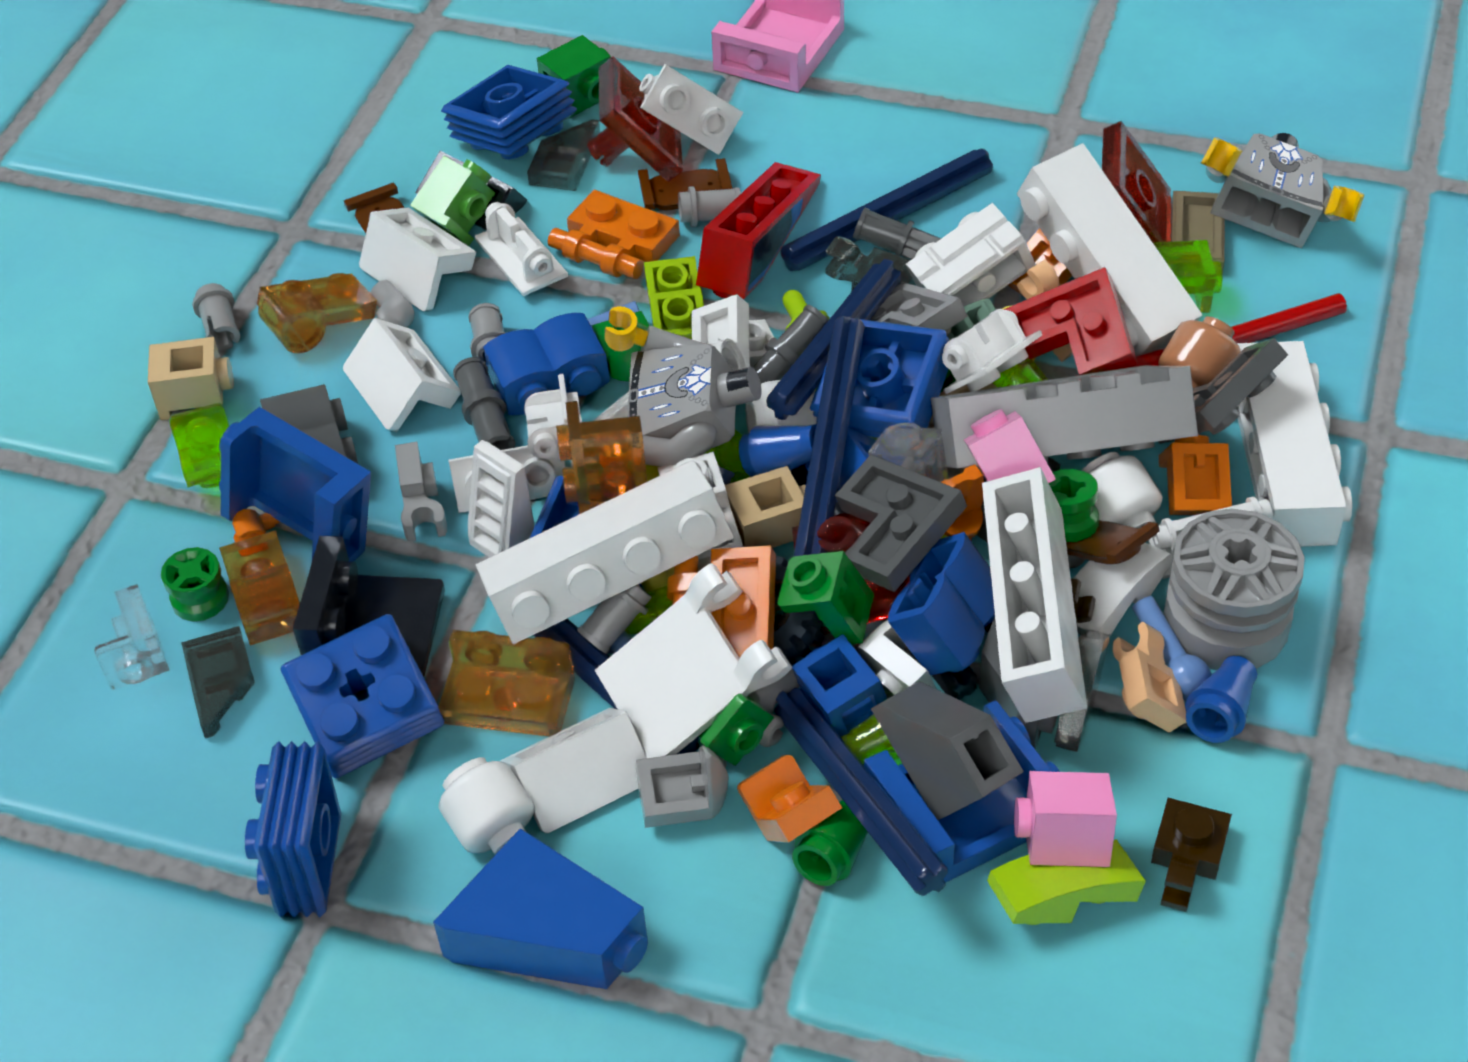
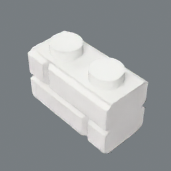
[905,203,1036,307]

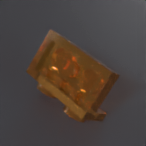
[556,401,647,514]
[438,630,575,737]

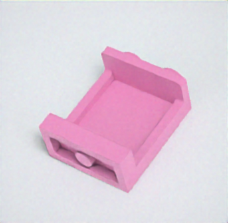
[711,0,844,93]

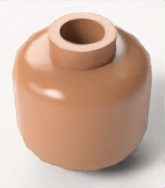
[1158,316,1241,388]

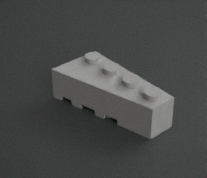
[931,365,1198,474]

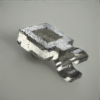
[825,236,916,292]

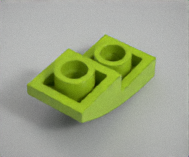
[644,256,704,339]
[987,839,1146,925]

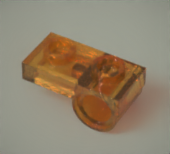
[257,273,377,354]
[219,531,300,646]

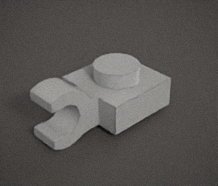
[395,441,448,542]

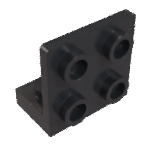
[293,536,445,677]

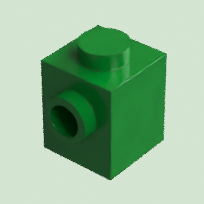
[536,35,615,118]

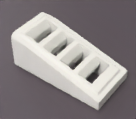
[468,440,534,558]

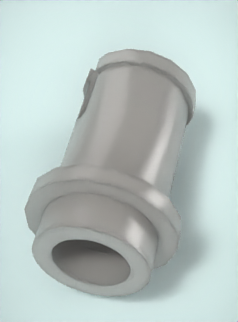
[678,186,741,227]
[192,283,241,350]
[468,303,505,362]
[577,584,652,654]

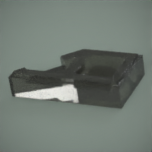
[527,119,600,191]
[181,626,255,739]
[1054,629,1111,752]

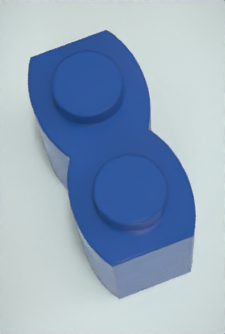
[483,313,610,415]
[888,532,995,676]

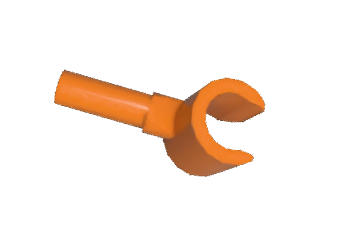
[232,509,281,555]

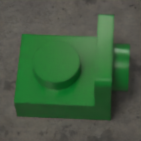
[777,551,874,645]
[699,693,775,766]

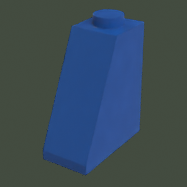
[433,829,648,989]

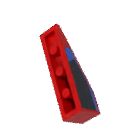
[696,162,821,299]

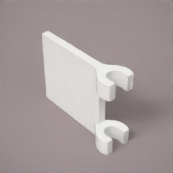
[595,563,792,758]

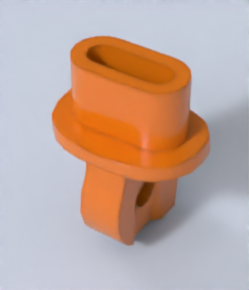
[941,464,984,542]

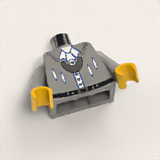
[1201,133,1365,248]
[597,306,762,468]

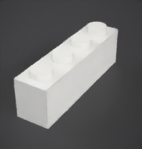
[1017,143,1203,356]
[1236,341,1352,547]
[475,460,734,645]
[982,467,1087,723]

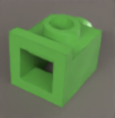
[410,156,495,247]

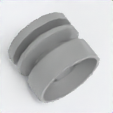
[1164,508,1305,670]

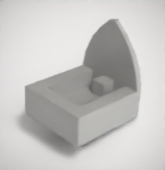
[636,746,729,828]

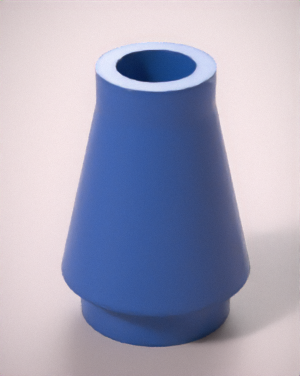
[739,424,816,477]
[1185,656,1258,743]

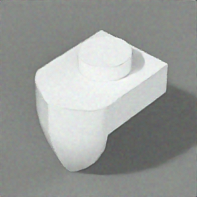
[856,620,937,697]

